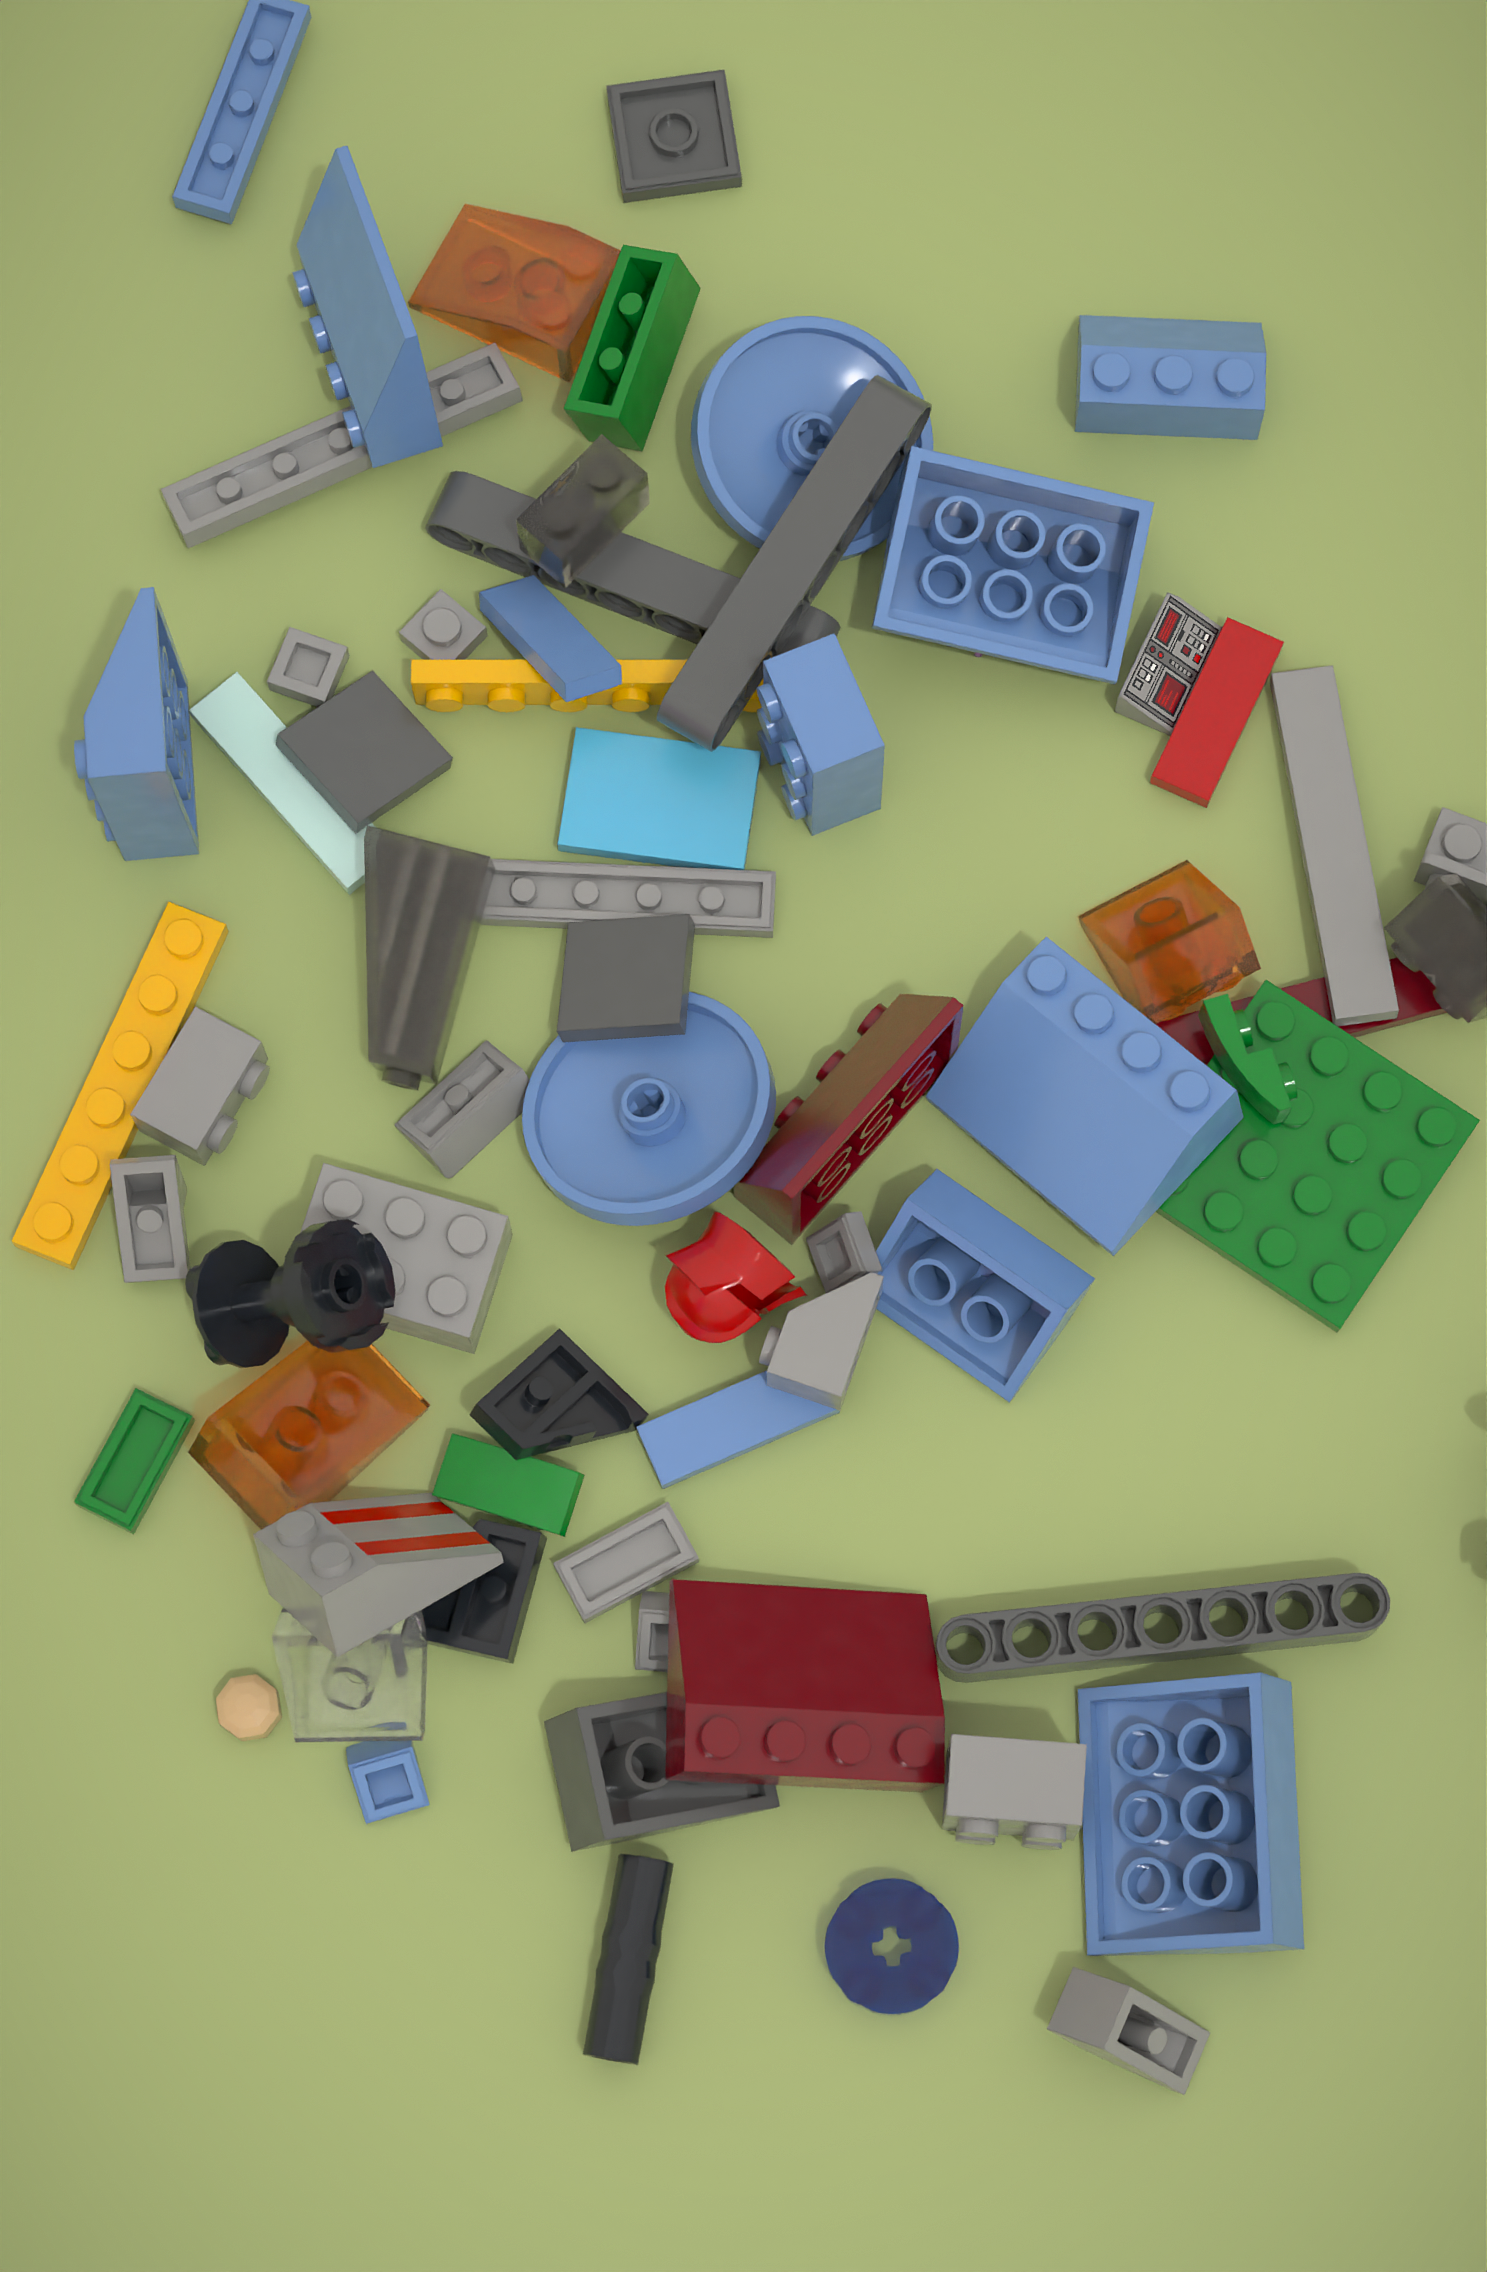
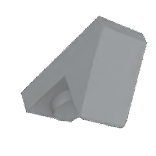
[110,1155,191,1283]

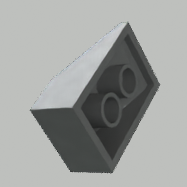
[544,1692,780,1852]

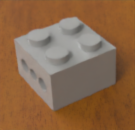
[942,1734,1087,1850]

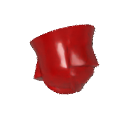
[665,1211,807,1343]

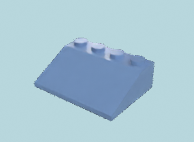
[292,145,443,468]
[872,446,1154,684]
[74,587,199,861]
[926,936,1244,1257]
[1078,1672,1304,1956]

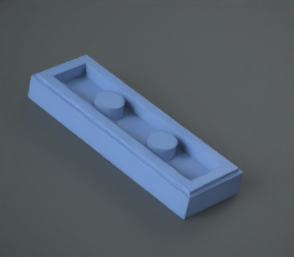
[479,575,622,702]
[636,1371,840,1489]

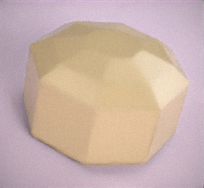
[216,1674,282,1741]

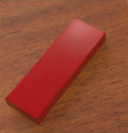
[1150,617,1284,808]

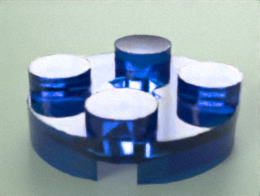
[825,1878,959,2016]

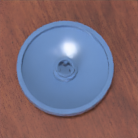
[691,316,933,561]
[522,992,776,1226]

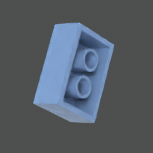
[756,633,885,836]

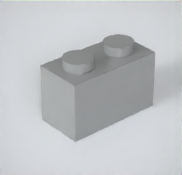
[130,1006,270,1166]

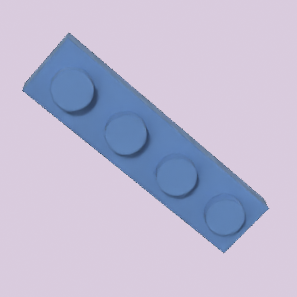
[172,0,312,224]

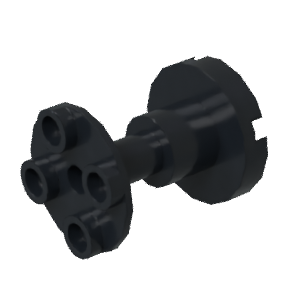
[185,1219,396,1369]

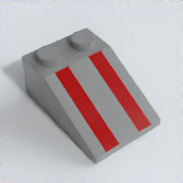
[253,1493,504,1657]

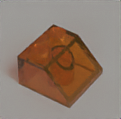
[1078,860,1261,1024]

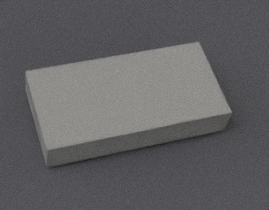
[553,1502,699,1623]

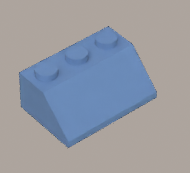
[1075,315,1266,440]
[876,1169,1095,1402]

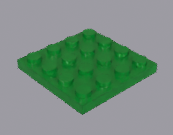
[1156,980,1480,1333]

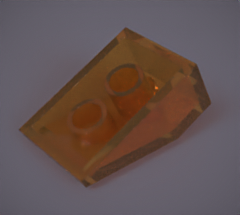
[408,204,621,382]
[188,1341,430,1530]

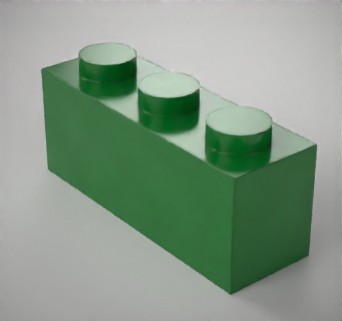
[563,245,701,451]

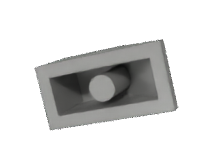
[759,1272,884,1411]
[1047,1967,1210,2095]

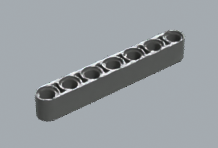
[656,375,932,752]
[425,471,841,655]
[935,1573,1390,1683]

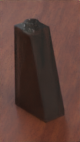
[364,826,496,1091]

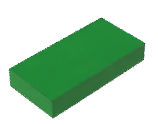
[74,1388,195,1534]

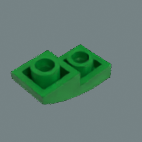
[1198,993,1297,1124]
[432,1433,585,1537]

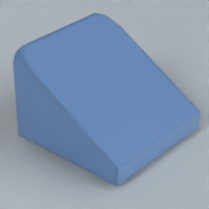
[346,1729,430,1824]

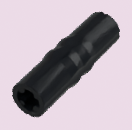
[583,1854,674,2065]

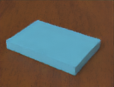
[558,727,761,870]

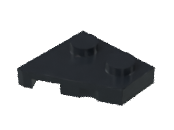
[469,1328,649,1460]
[389,1519,547,1664]

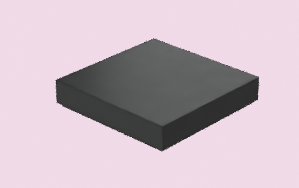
[606,69,742,203]
[275,670,453,833]
[557,914,695,1042]

